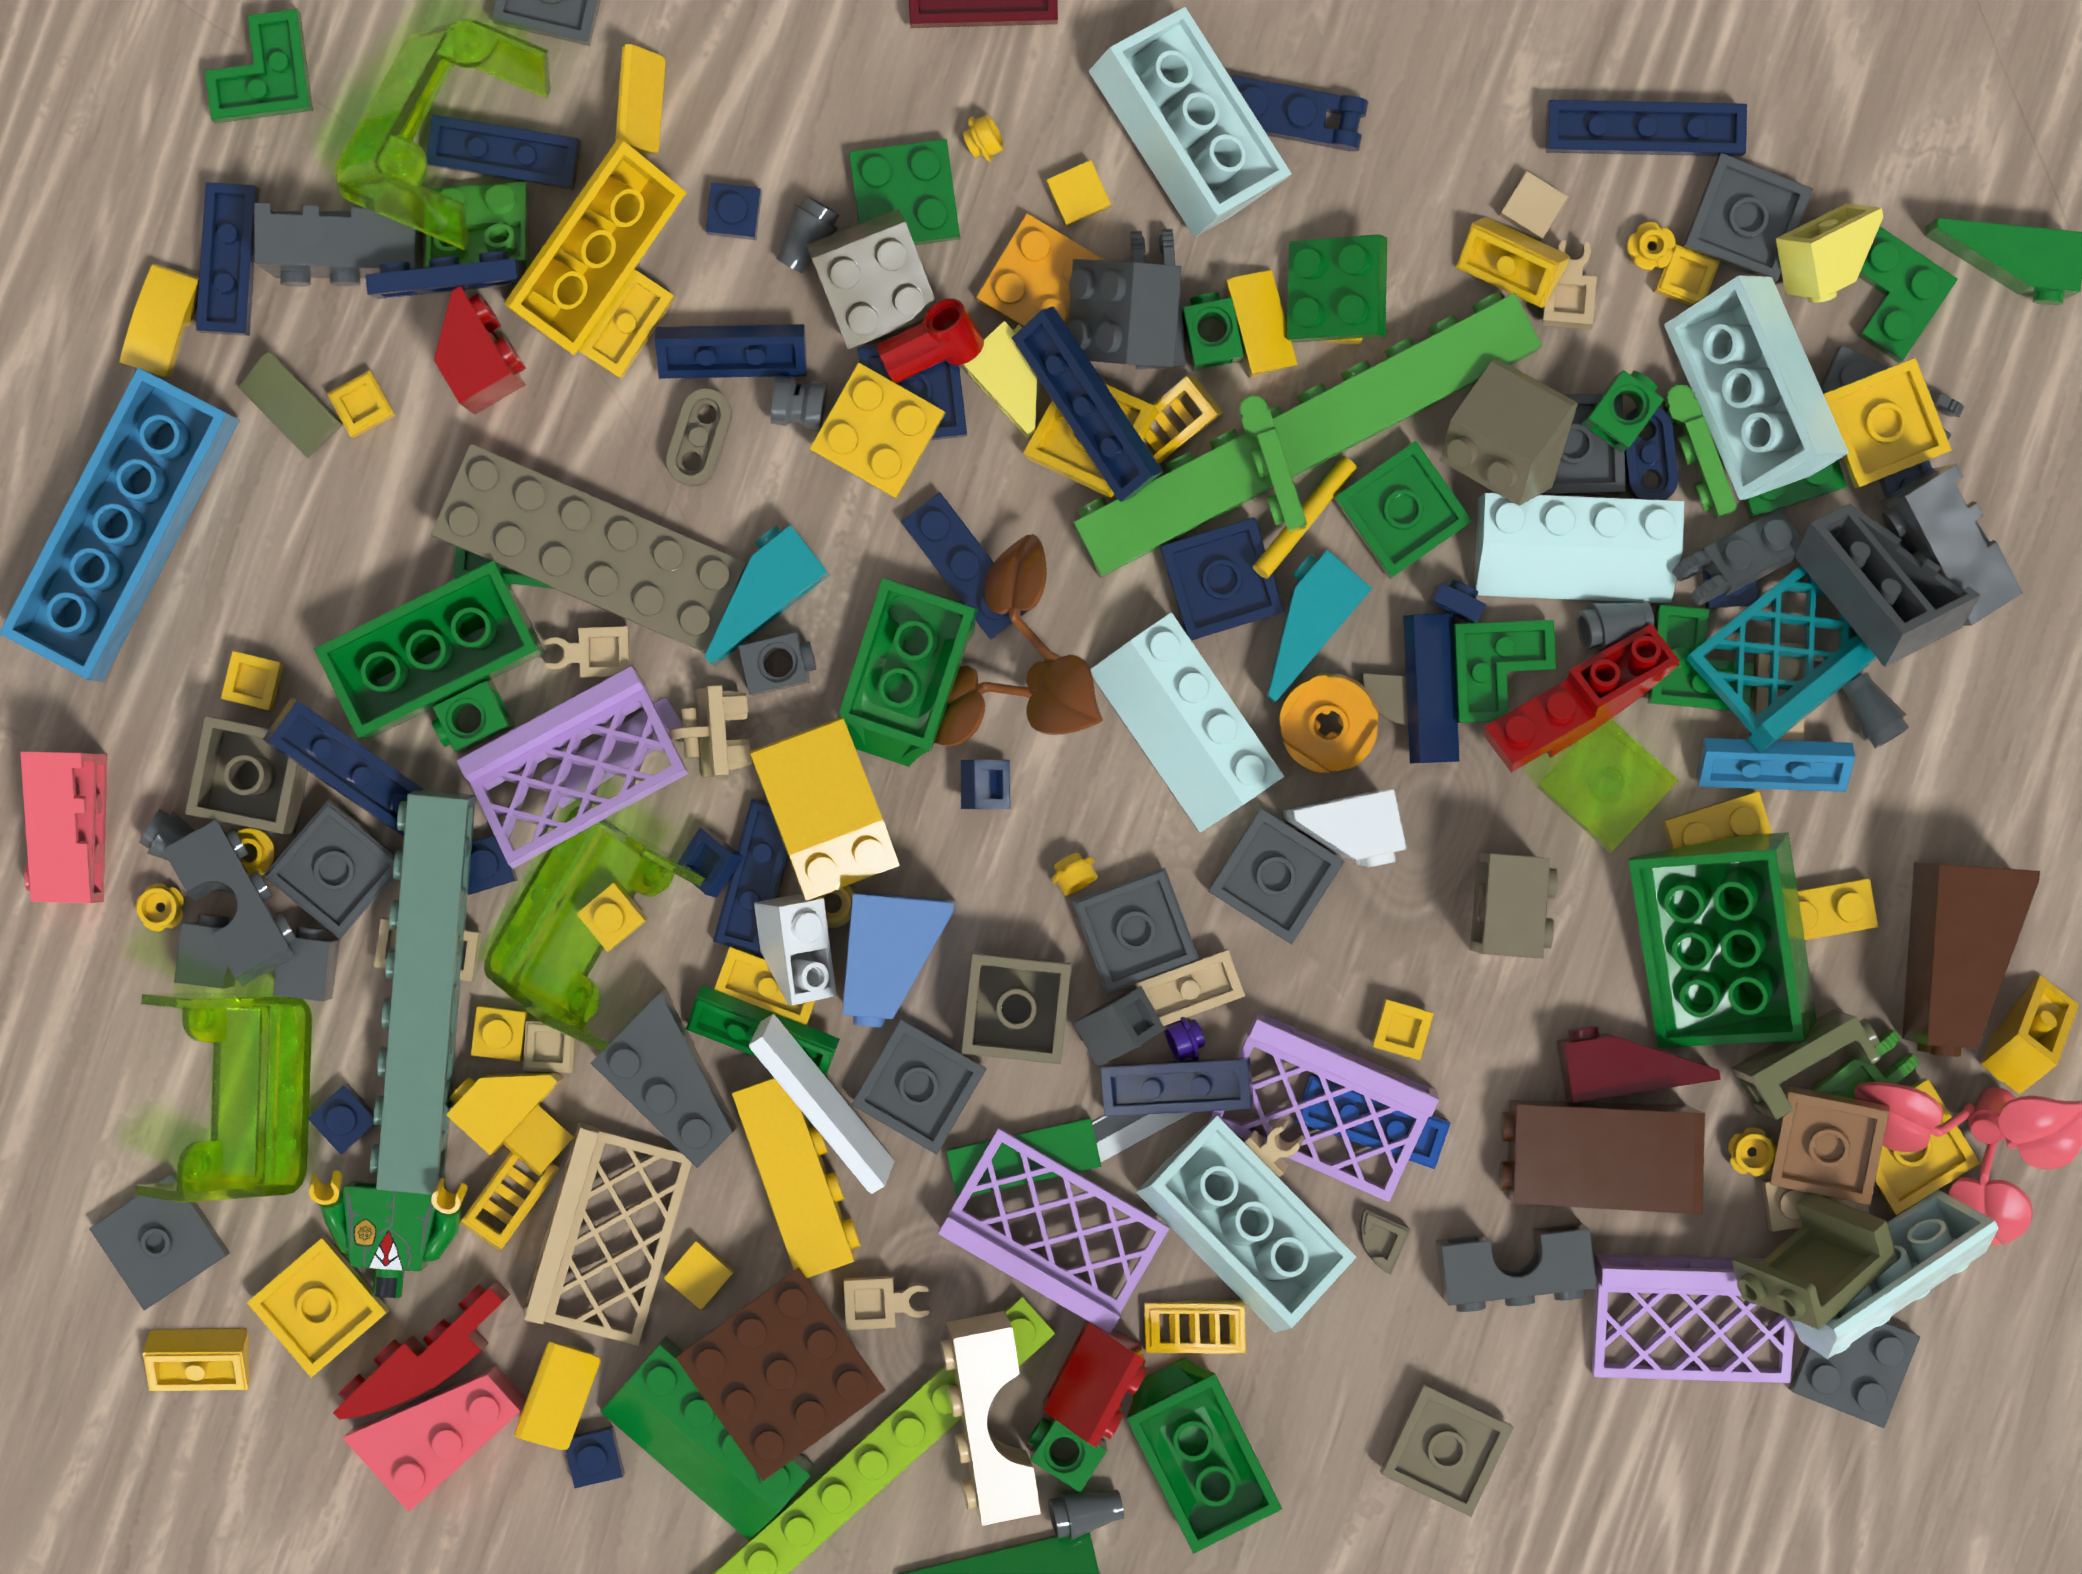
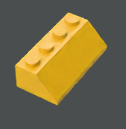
[504,138,687,355]

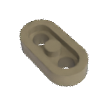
[666,388,732,487]

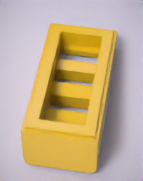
[1145,375,1223,465]
[460,1151,560,1252]
[1144,1299,1246,1354]

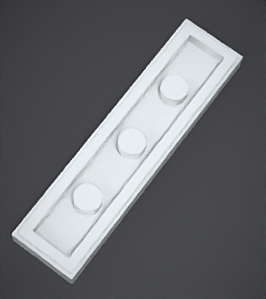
[749,1013,895,1194]

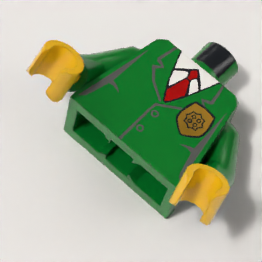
[309,1170,468,1298]

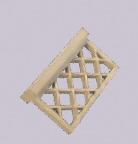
[523,1121,692,1346]

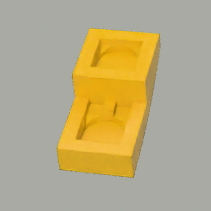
[119,263,199,378]

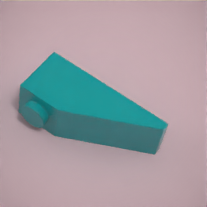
[704,525,830,666]
[1265,550,1373,703]

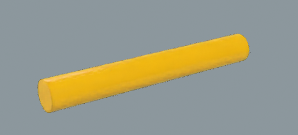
[1253,456,1357,579]

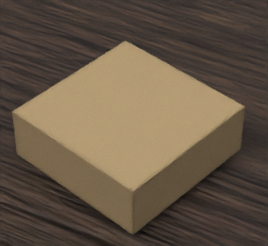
[1499,171,1568,241]
[523,1020,577,1073]

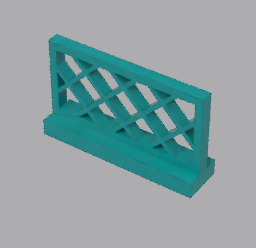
[1686,565,1877,754]

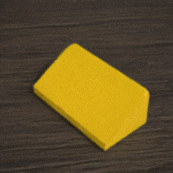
[615,44,666,154]
[1456,217,1570,308]
[1224,270,1298,378]
[143,1328,249,1391]
[514,1341,601,1450]

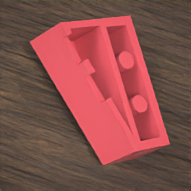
[20,752,107,903]
[342,1365,526,1512]

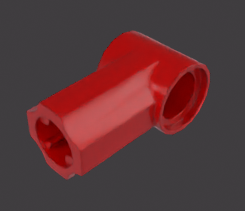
[877,299,984,383]

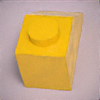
[1981,975,2079,1095]
[446,1072,564,1155]

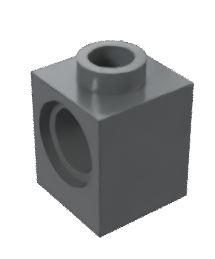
[738,632,817,696]
[1074,986,1165,1066]

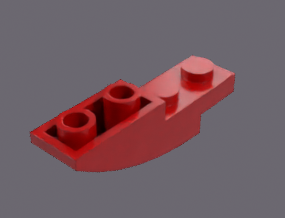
[1483,624,1680,773]
[333,1281,511,1420]

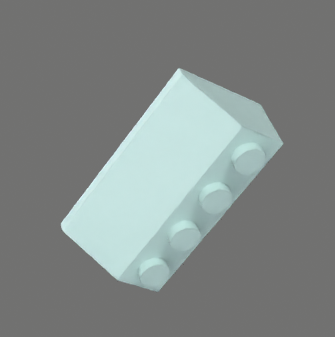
[1089,7,1292,238]
[1664,275,1849,500]
[1474,493,1685,604]
[1091,612,1285,833]
[1136,1116,1356,1333]
[1791,1190,1999,1359]

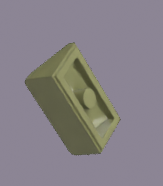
[238,350,343,458]

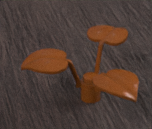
[934,534,1103,747]

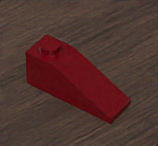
[1557,1026,1721,1103]

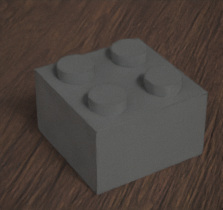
[1067,259,1182,367]

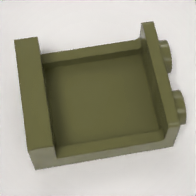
[1731,1010,1881,1120]
[1732,1193,1897,1330]

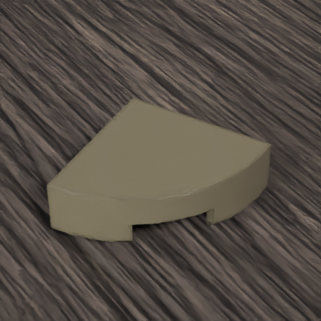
[1362,673,1408,726]
[1360,1208,1411,1275]

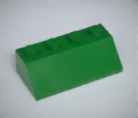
[314,560,546,740]
[600,1336,814,1541]

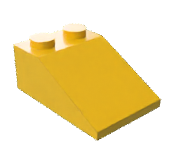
[749,717,900,901]

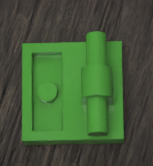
[425,181,533,272]

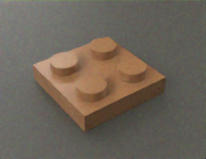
[1770,1086,1889,1205]

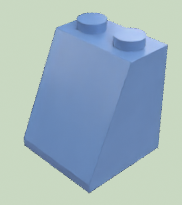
[842,892,956,1027]

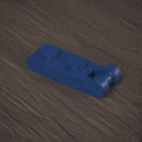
[1232,75,1368,151]

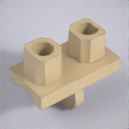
[669,685,752,777]

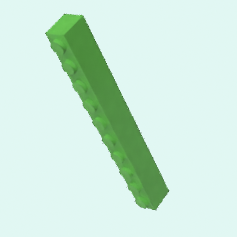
[1073,292,1542,578]

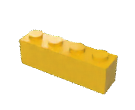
[732,1076,862,1278]

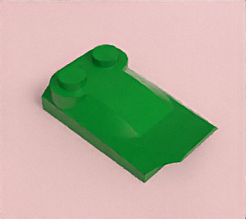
[837,578,979,767]
[1126,1357,1282,1554]

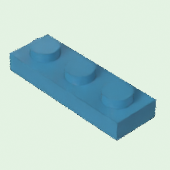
[1696,738,1855,792]

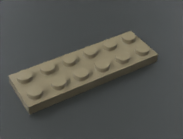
[431,443,746,653]

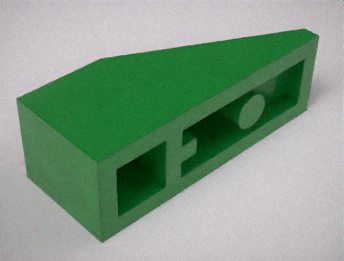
[1924,218,2082,305]

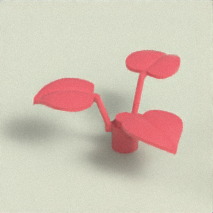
[1854,1082,2082,1245]

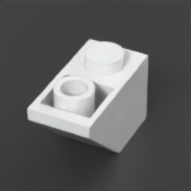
[754,894,837,1005]

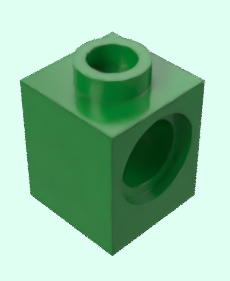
[1182,292,1244,372]
[1581,370,1664,453]
[432,680,515,752]
[1027,1417,1107,1493]

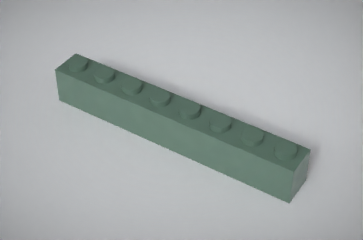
[370,789,476,1195]

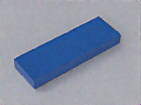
[1294,1074,1451,1169]

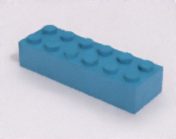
[0,367,240,682]

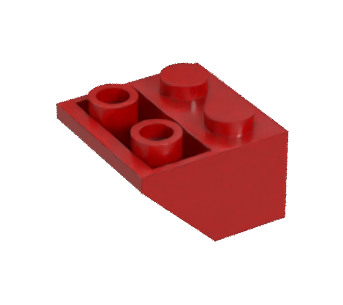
[434,286,526,415]
[1043,1320,1147,1448]

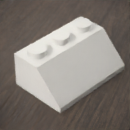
[1282,789,1406,868]

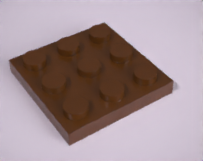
[675,1268,886,1481]

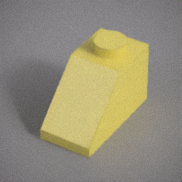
[1776,203,1883,303]
[961,321,1037,439]

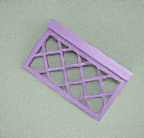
[457,666,689,869]
[1209,1010,1439,1202]
[938,1127,1170,1334]
[1591,1254,1794,1383]

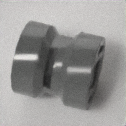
[770,375,827,431]

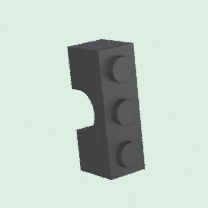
[162,820,297,986]
[174,914,340,1001]
[1436,1223,1597,1312]

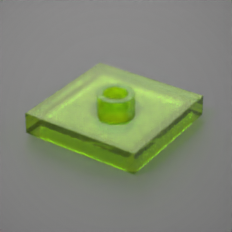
[1537,719,1679,854]

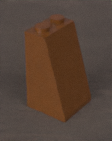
[1902,862,2040,1057]
[1499,1100,1705,1214]

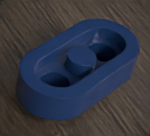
[1624,407,1679,500]

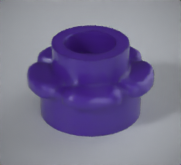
[1164,1017,1205,1061]

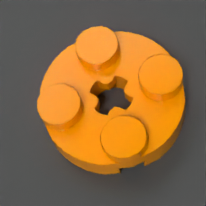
[1280,672,1379,773]

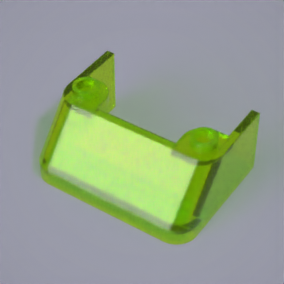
[335,19,551,250]
[484,806,705,1052]
[135,993,312,1203]

